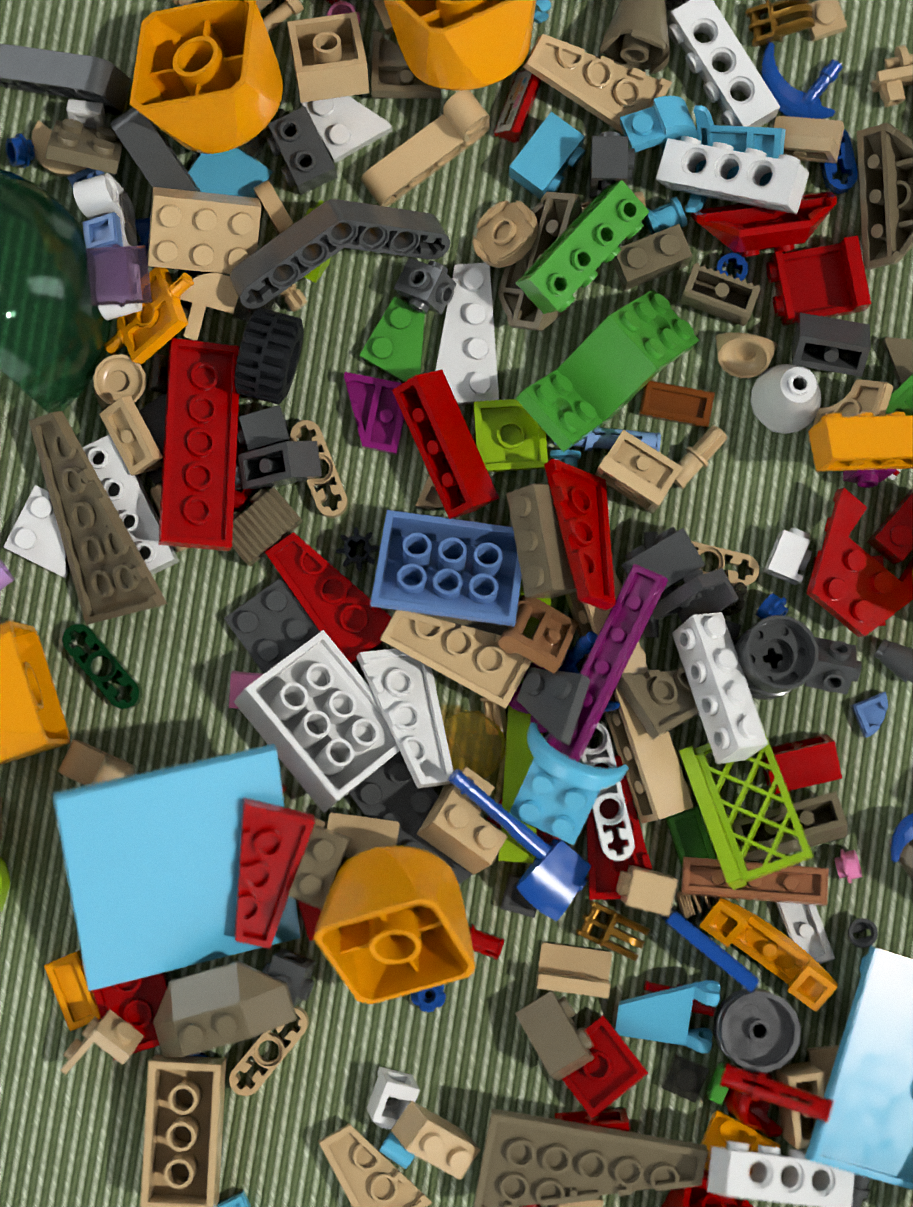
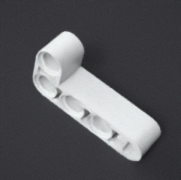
[73,173,143,321]
[544,723,635,861]

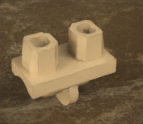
[871,45,913,107]

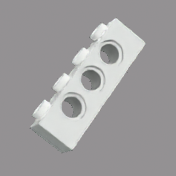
[668,0,780,127]
[656,136,809,214]
[707,1141,855,1207]

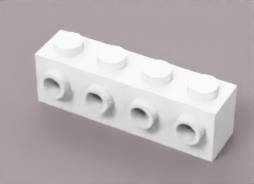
[82,434,180,575]
[672,612,768,764]

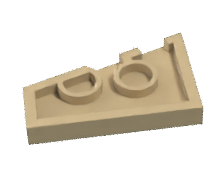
[318,1123,432,1207]

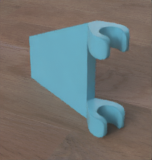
[188,147,273,198]
[615,980,720,1054]

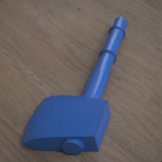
[448,769,591,922]

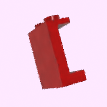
[766,235,871,326]

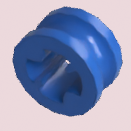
[715,253,748,281]

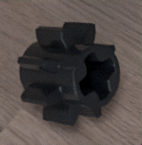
[336,527,380,572]

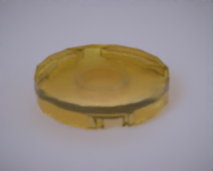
[443,710,505,779]

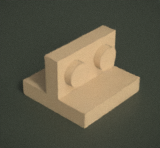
[595,430,683,514]

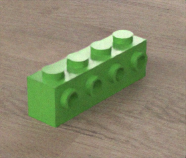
[516,180,650,314]

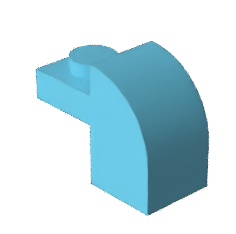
[620,96,698,153]

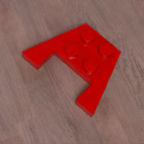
[806,488,913,637]

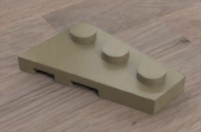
[617,667,699,740]

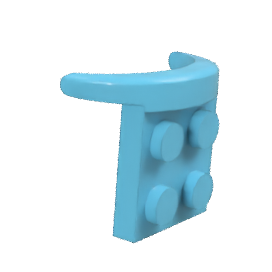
[685,105,786,213]
[509,722,629,845]

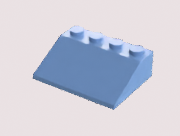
[371,510,522,626]

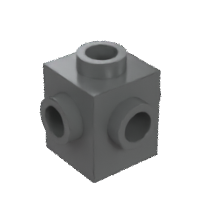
[393,258,457,314]
[805,637,862,695]
[262,948,316,1007]

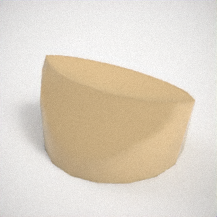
[715,332,778,378]
[93,353,146,409]

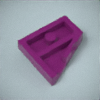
[344,372,405,455]

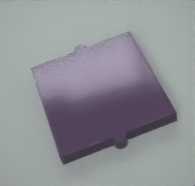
[86,244,152,307]

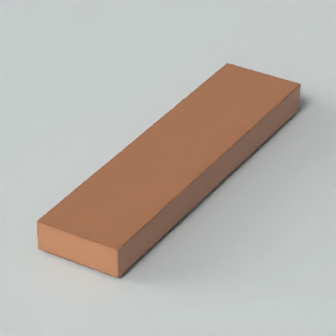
[681,857,829,906]

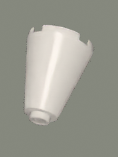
[750,364,821,434]

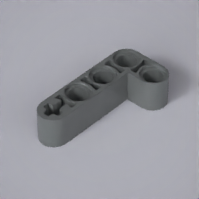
[0,44,132,115]
[110,107,201,192]

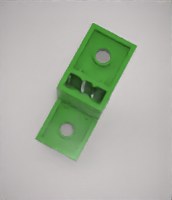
[516,289,700,452]

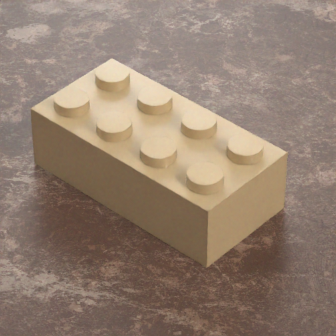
[140,1054,227,1207]

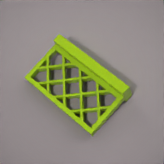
[679,723,813,890]

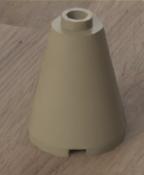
[600,0,670,74]

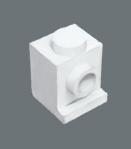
[763,528,812,585]
[367,1067,420,1129]

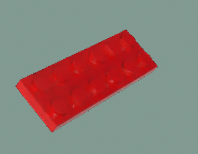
[158,338,240,551]

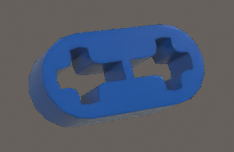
[819,129,858,194]

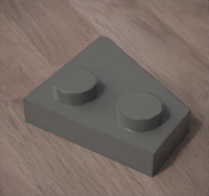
[517,667,591,745]

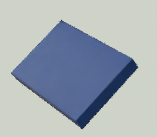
[660,907,760,993]

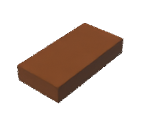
[639,380,715,429]

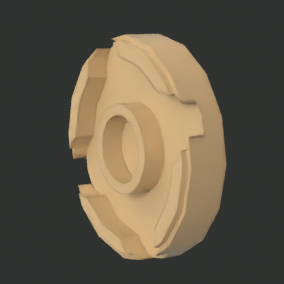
[472,200,538,268]

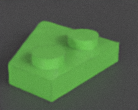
[359,296,425,383]

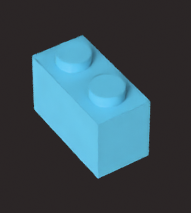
[509,112,585,200]

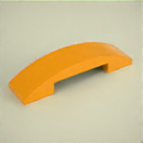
[699,898,838,1012]

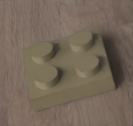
[45,119,124,174]

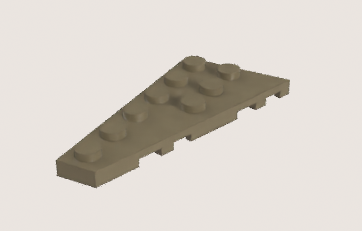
[29,411,168,625]
[473,1108,708,1207]

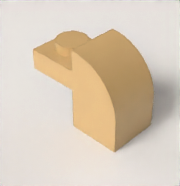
[180,272,238,341]

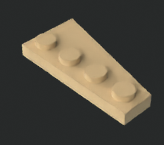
[522,34,672,135]
[380,610,532,709]

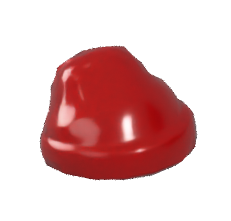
[724,1072,783,1137]

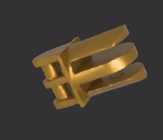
[745,0,815,46]
[575,900,651,961]

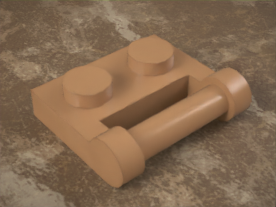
[499,595,579,674]

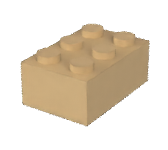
[147,187,262,274]

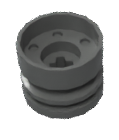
[733,615,818,700]

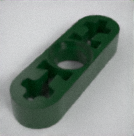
[62,624,142,709]

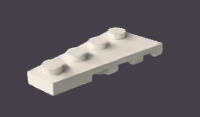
[435,263,499,405]
[356,648,453,789]

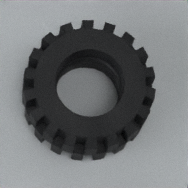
[234,308,304,405]

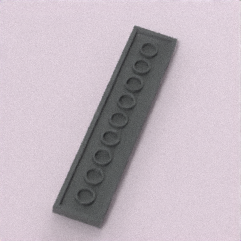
[224,577,473,884]

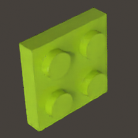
[474,399,548,473]

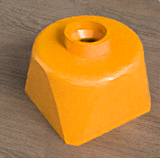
[129,0,283,154]
[384,0,536,91]
[0,621,71,765]
[314,846,476,1005]

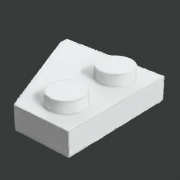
[301,96,392,163]
[3,485,68,578]

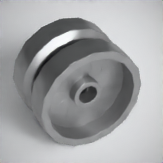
[714,988,801,1073]

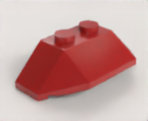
[691,191,837,257]

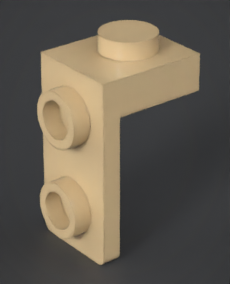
[60,1010,143,1075]

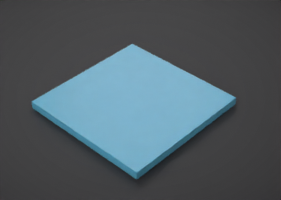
[53,744,301,991]
[805,946,913,1190]

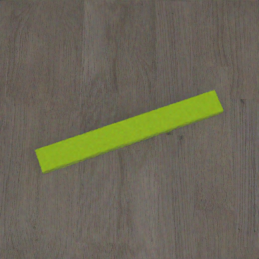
[498,578,551,863]

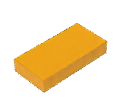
[44,950,101,1032]

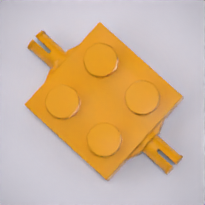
[104,267,194,364]

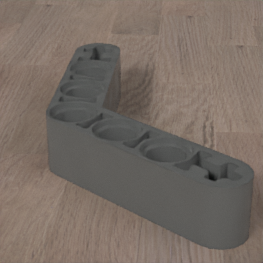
[230,199,450,309]

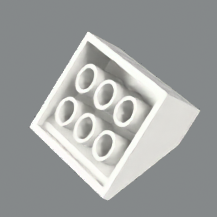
[234,630,400,813]

